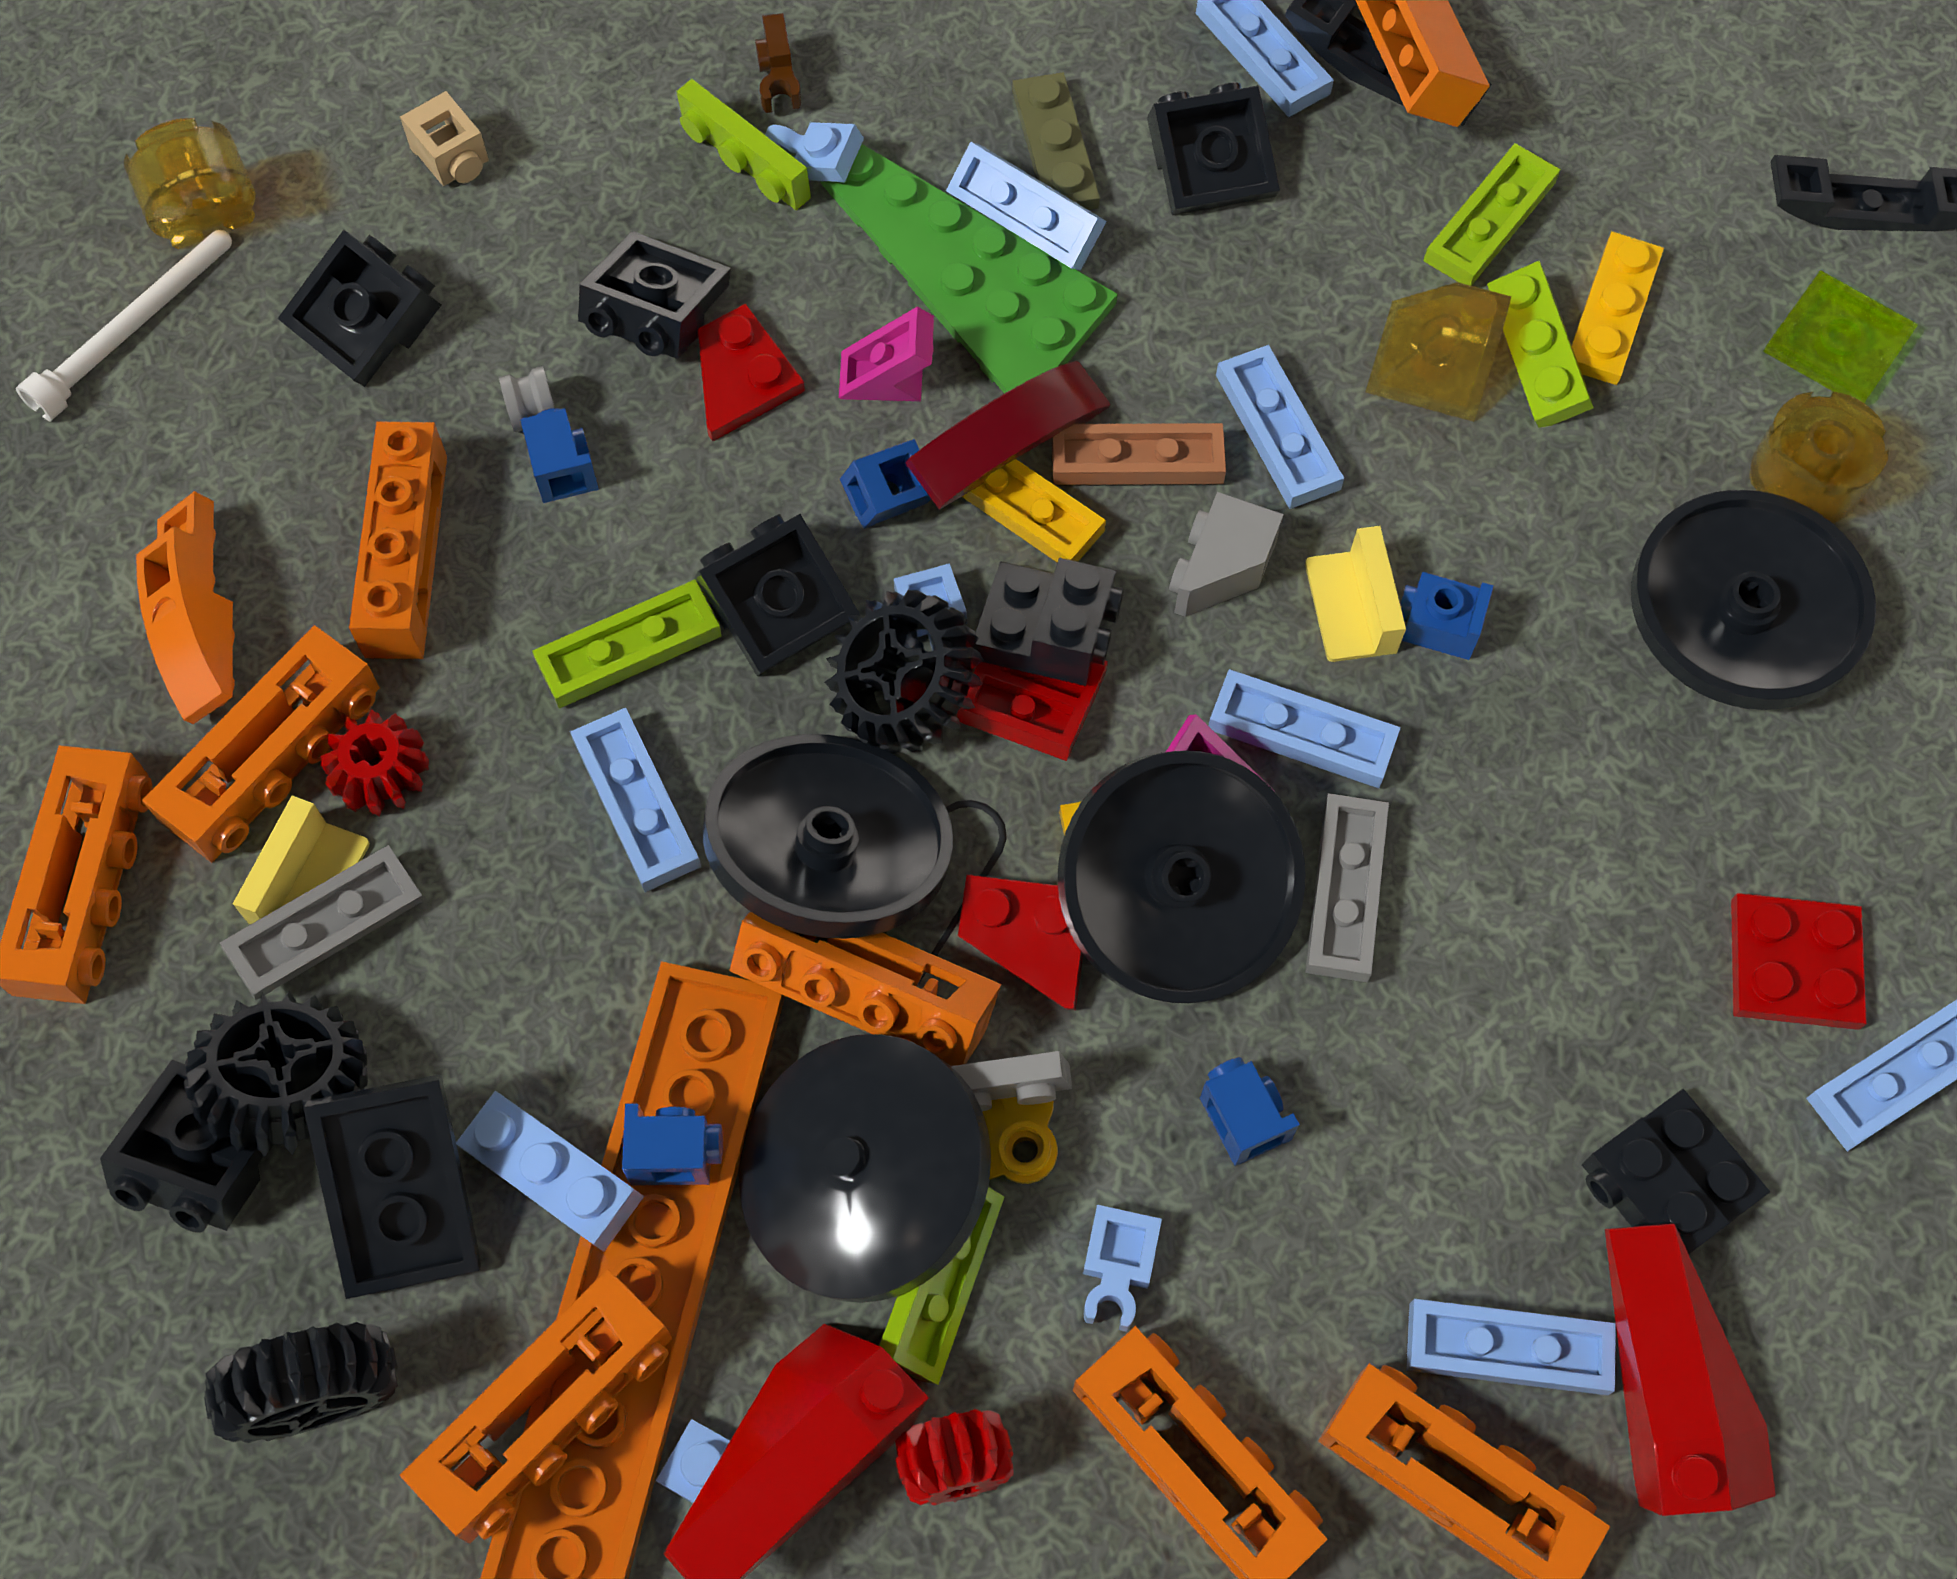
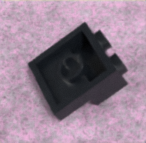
[1147,82,1280,215]
[277,230,442,387]
[578,231,731,359]
[694,514,860,676]
[972,558,1124,686]
[100,1060,264,1233]
[1582,1089,1770,1254]

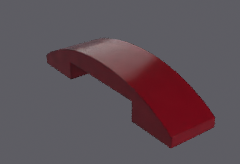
[905,361,1111,510]

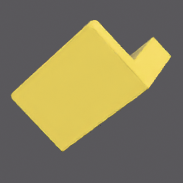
[1305,526,1406,662]
[233,796,370,924]

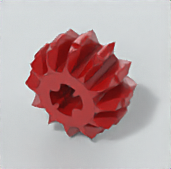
[320,709,429,817]
[895,1409,1014,1506]

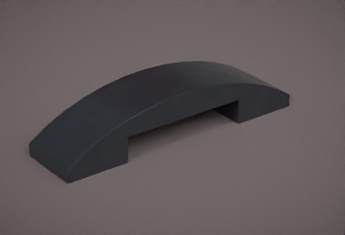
[1285,0,1492,126]
[1770,155,1957,232]

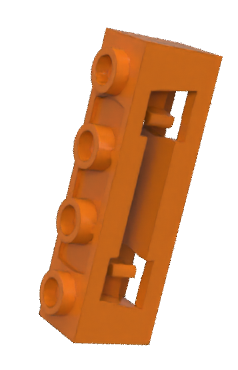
[349,422,447,659]
[142,625,380,863]
[0,745,153,1004]
[729,911,1002,1066]
[399,1269,673,1544]
[1073,1326,1328,1579]
[1318,1363,1611,1579]

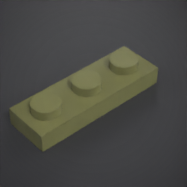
[1012,72,1100,210]

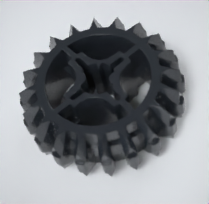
[824,589,985,753]
[184,990,368,1157]
[204,1322,398,1443]

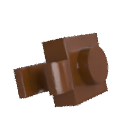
[755,13,801,113]

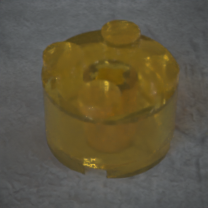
[124,118,256,249]
[1749,391,1889,523]

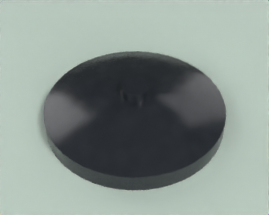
[1631,490,1876,710]
[703,734,953,939]
[1057,751,1306,1004]
[739,1034,991,1303]

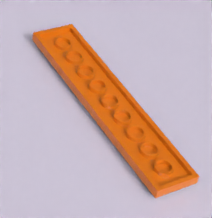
[480,961,785,1579]

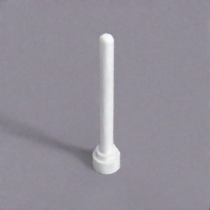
[16,230,232,422]

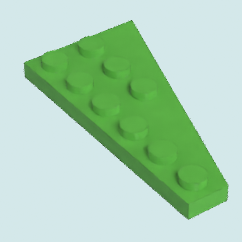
[821,144,1118,393]

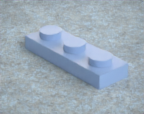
[1196,0,1334,117]
[946,142,1107,271]
[1216,345,1344,509]
[1208,669,1401,788]
[570,708,701,892]
[1806,1000,1957,1152]
[456,1090,644,1252]
[1406,1299,1616,1395]

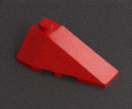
[1605,1224,1776,1516]
[664,1324,929,1579]

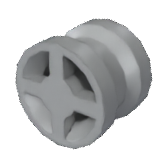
[499,366,555,433]

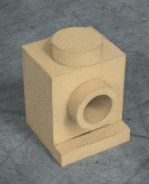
[400,91,489,187]

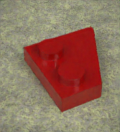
[698,303,805,441]
[956,660,1109,761]
[958,875,1083,1011]

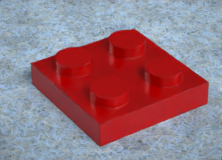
[1731,893,1867,1030]

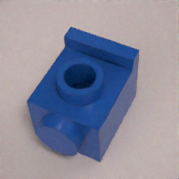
[520,408,599,503]
[840,439,931,529]
[1400,572,1493,660]
[1200,1057,1300,1166]
[622,1103,723,1186]

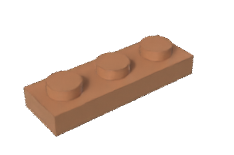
[1052,423,1226,485]

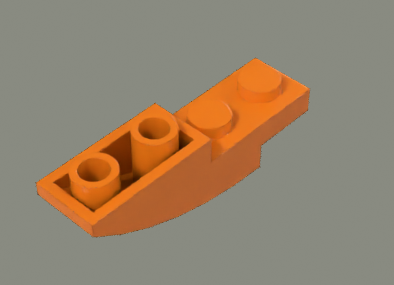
[136,491,235,725]

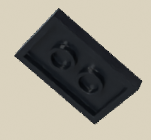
[304,1074,481,1299]

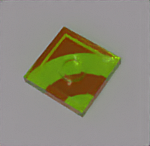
[1763,270,1918,408]

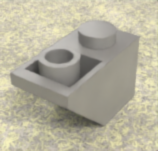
[1169,492,1284,617]

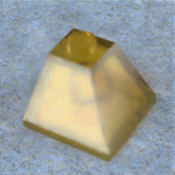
[1365,282,1512,422]

